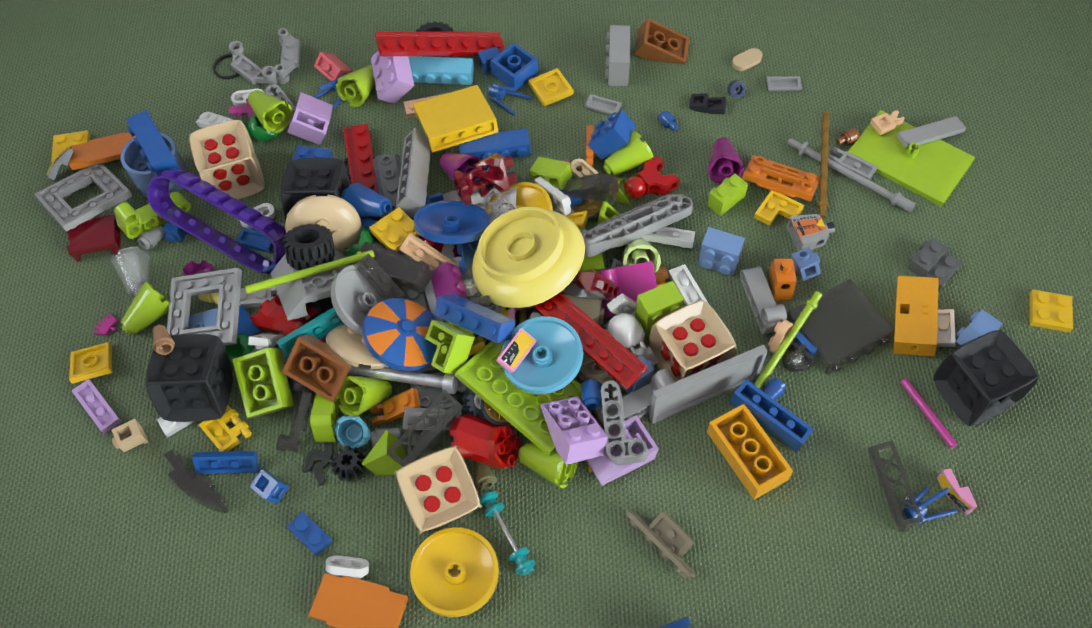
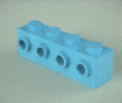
[408,56,474,85]

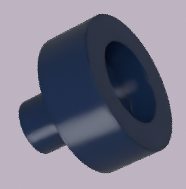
[728,80,746,98]

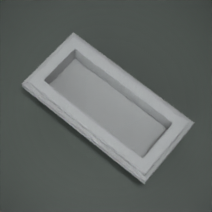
[766,76,802,92]
[584,94,622,115]

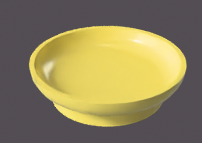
[472,207,585,308]

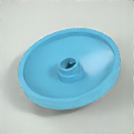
[501,316,583,394]

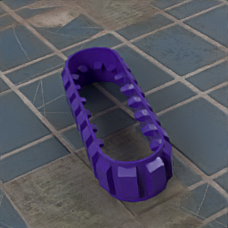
[147,168,286,274]

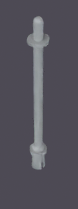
[787,138,916,213]

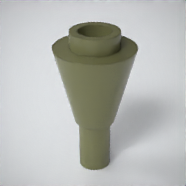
[476,461,497,489]

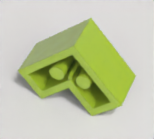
[425,320,475,374]

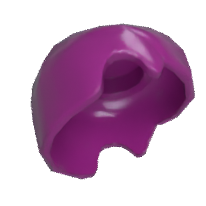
[182,260,214,276]

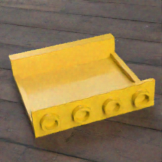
[413,85,498,152]

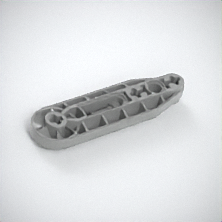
[582,194,693,257]

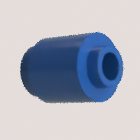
[581,379,602,411]

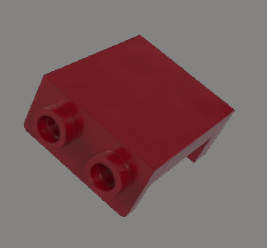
[67,214,121,262]

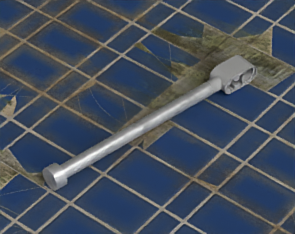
[251,349,459,394]

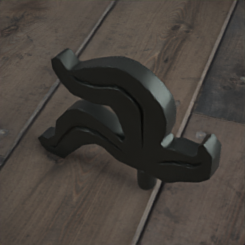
[301,443,333,486]

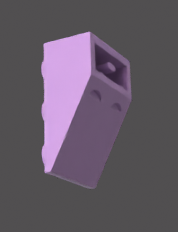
[287,92,333,145]
[541,396,608,465]
[586,415,659,486]

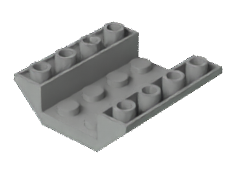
[271,250,350,321]

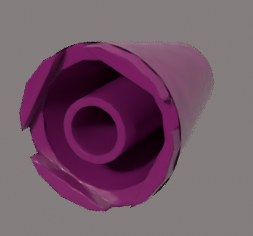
[708,137,744,184]
[440,153,485,182]

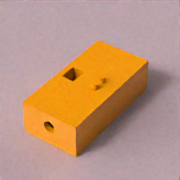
[893,276,939,357]

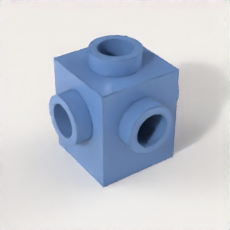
[792,247,821,281]

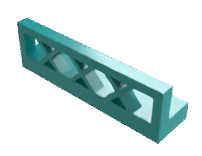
[276,307,344,359]

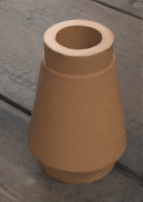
[153,325,175,355]

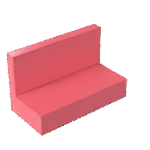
[314,52,353,81]

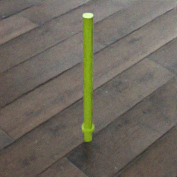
[245,250,375,294]
[754,291,822,389]

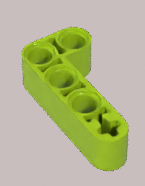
[114,192,191,239]
[310,393,340,442]

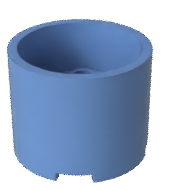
[121,132,188,199]

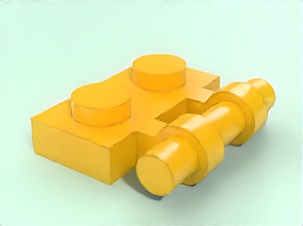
[199,405,252,452]

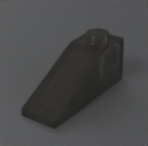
[562,173,619,204]

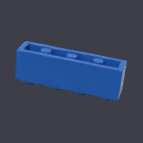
[126,110,179,174]
[459,128,531,160]
[434,293,516,343]
[729,379,814,452]

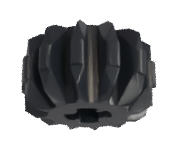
[331,446,365,482]

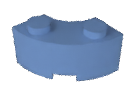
[956,309,1003,346]

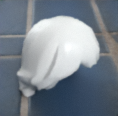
[607,313,645,349]

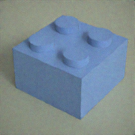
[698,227,745,276]

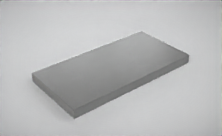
[648,345,768,424]

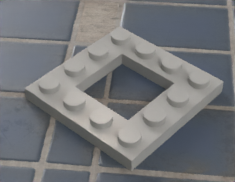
[34,163,132,231]
[167,268,242,346]

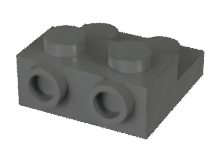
[908,238,963,290]

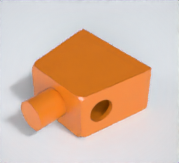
[768,258,796,301]

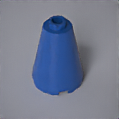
[341,183,392,219]

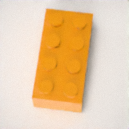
[707,404,793,500]

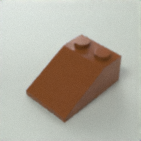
[634,18,689,64]
[282,334,351,402]

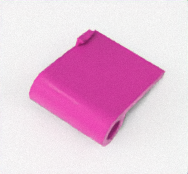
[596,261,657,317]

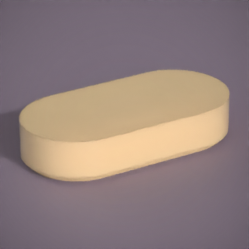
[732,48,763,71]

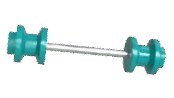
[479,490,536,576]

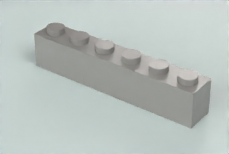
[396,128,431,218]

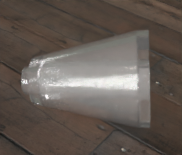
[110,247,150,299]

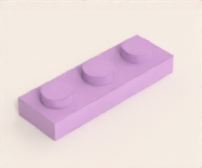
[72,379,122,434]

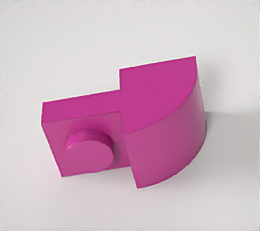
[229,98,255,119]

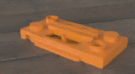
[69,132,136,170]
[742,155,820,202]
[308,573,408,628]

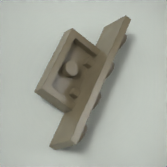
[627,511,696,578]

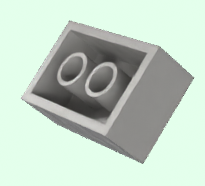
[605,25,630,86]

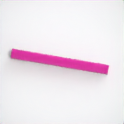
[900,378,957,449]

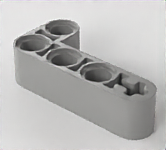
[740,266,787,335]
[597,369,675,425]
[601,380,649,465]

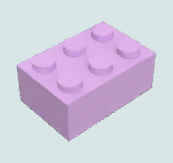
[371,51,414,104]

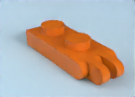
[586,125,597,167]

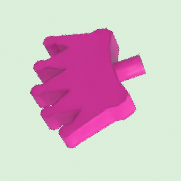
[94,313,119,336]

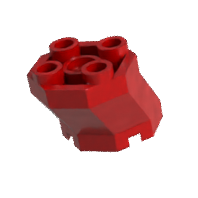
[249,295,319,336]
[449,414,521,469]

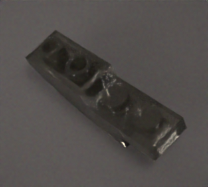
[164,450,229,513]

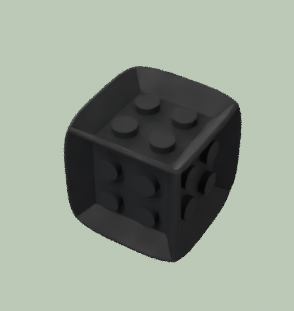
[281,158,350,222]
[933,330,1038,426]
[146,334,233,422]

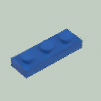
[192,451,260,474]

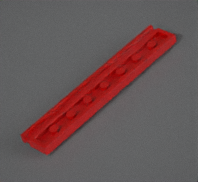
[374,32,505,57]
[343,123,383,241]
[532,292,648,390]

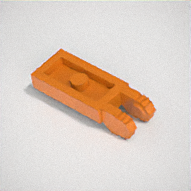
[370,388,420,426]

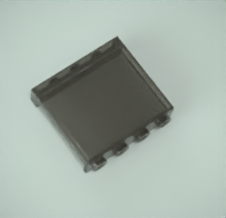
[786,279,894,375]

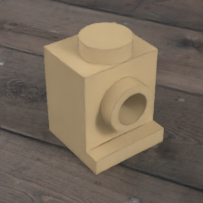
[112,419,149,452]

